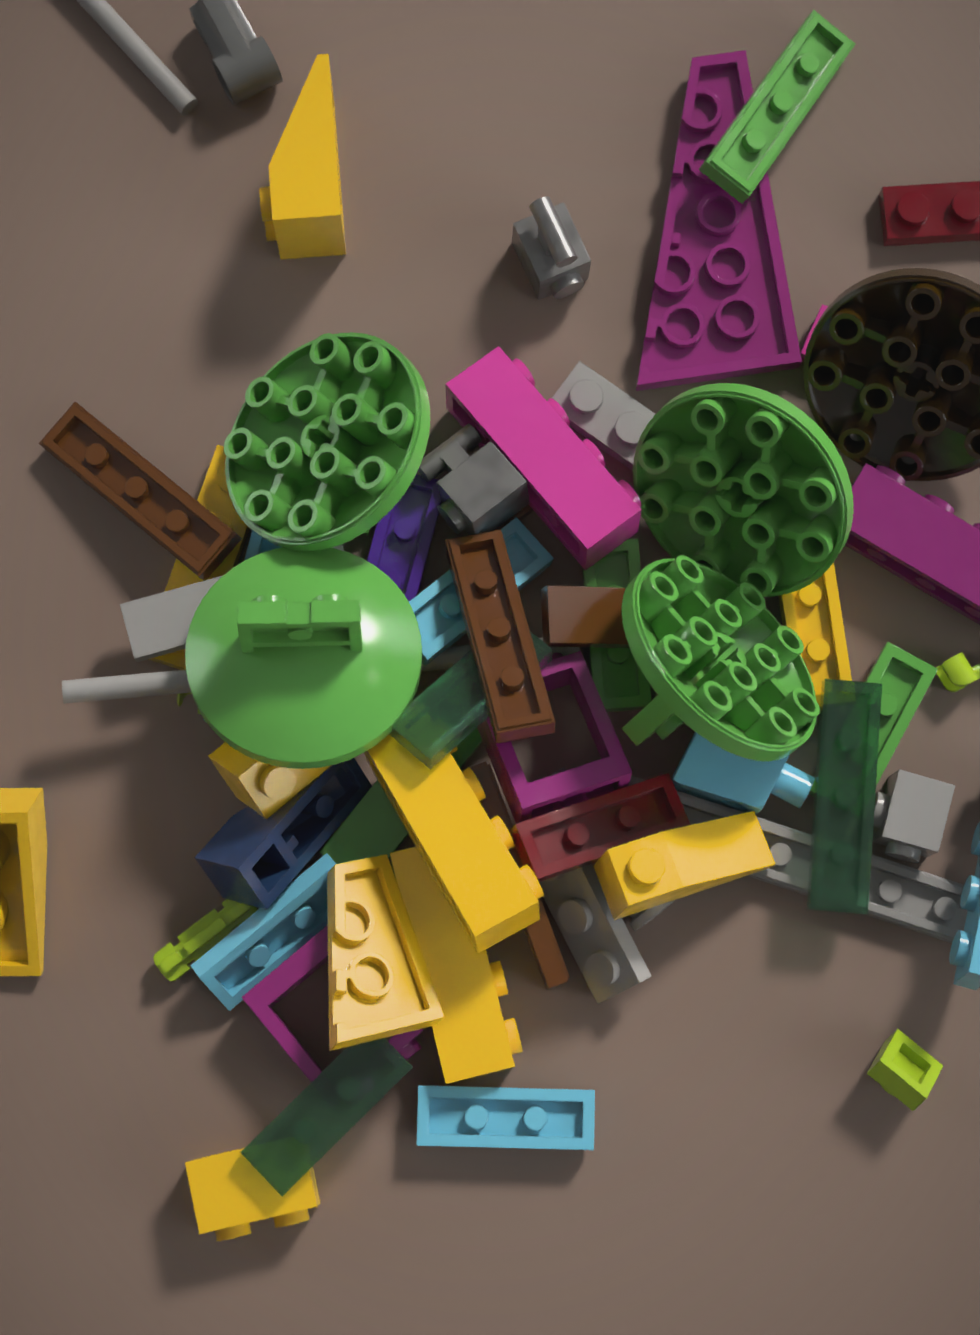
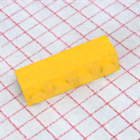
[364,707,544,954]
[390,847,523,1084]

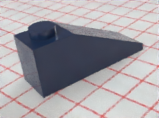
[194,758,372,910]

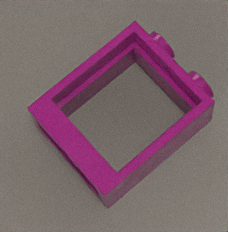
[469,651,632,824]
[242,925,424,1108]

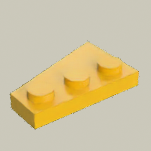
[327,854,444,1051]

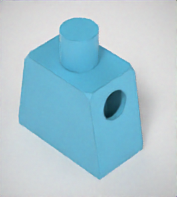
[671,732,815,814]

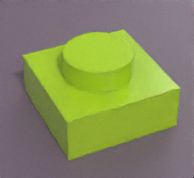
[867,1028,943,1111]

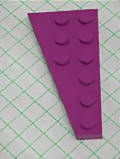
[635,50,802,391]

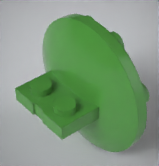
[224,332,430,551]
[633,383,854,597]
[185,547,422,769]
[622,555,820,761]

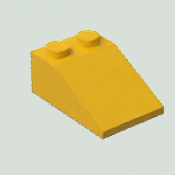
[259,54,346,259]
[0,788,47,976]

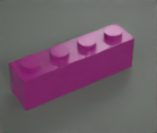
[845,463,980,625]

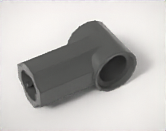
[189,0,283,105]

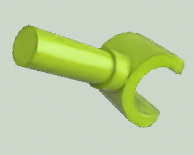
[936,652,980,692]

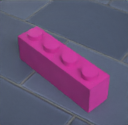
[445,346,642,571]

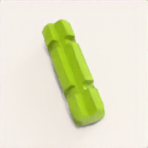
[153,899,257,982]

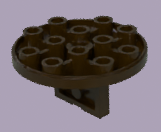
[803,268,980,481]

